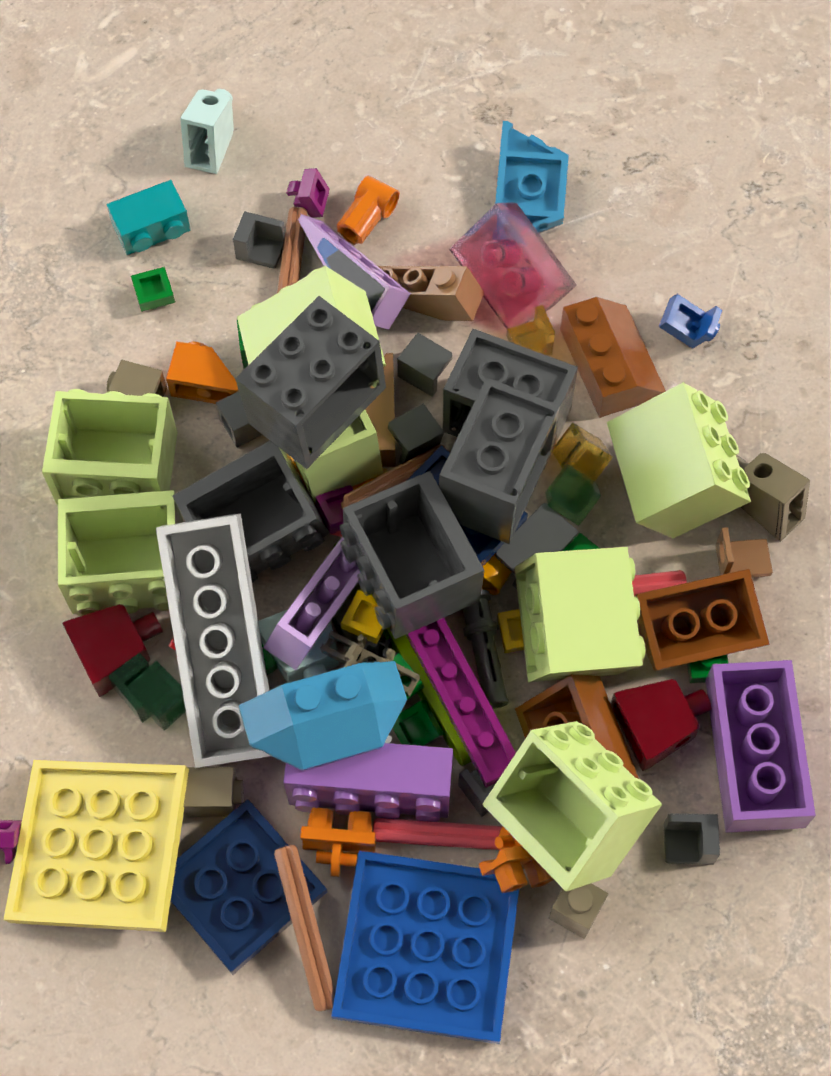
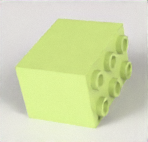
[237,266,386,367]
[607,382,751,538]
[42,389,178,505]
[294,410,383,503]
[58,490,183,616]
[515,547,645,682]
[482,721,662,891]

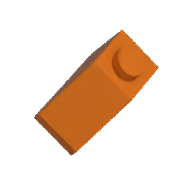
[166,341,239,404]

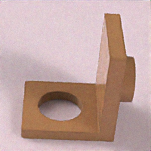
[715,527,773,578]

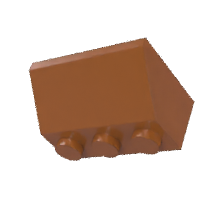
[560,297,666,418]
[635,569,770,671]
[515,674,639,779]

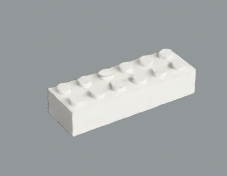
[156,513,271,768]

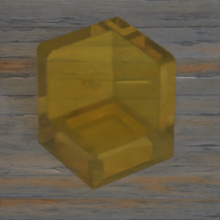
[506,305,555,356]
[552,422,613,486]

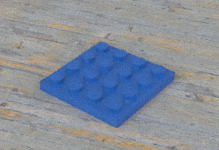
[331,851,519,1044]

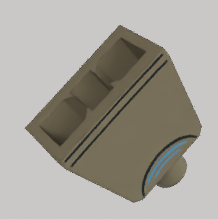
[736,453,810,542]

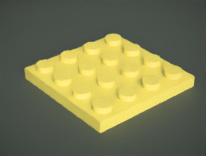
[3,760,189,932]

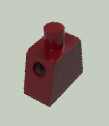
[62,604,163,697]
[610,679,712,772]

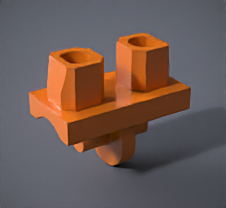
[300,807,376,877]
[479,827,554,893]

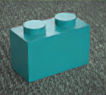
[106,180,191,255]

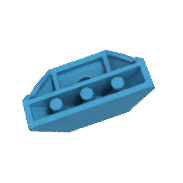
[239,661,407,771]

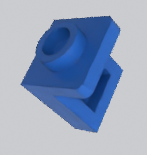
[659,293,723,349]

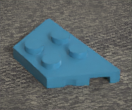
[491,121,569,248]

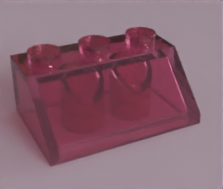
[449,202,577,332]

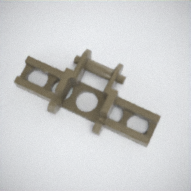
[320,631,420,697]

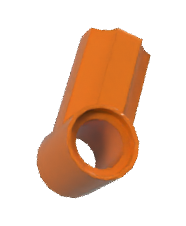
[337,175,400,245]

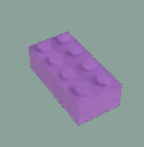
[705,660,816,833]
[283,743,453,822]

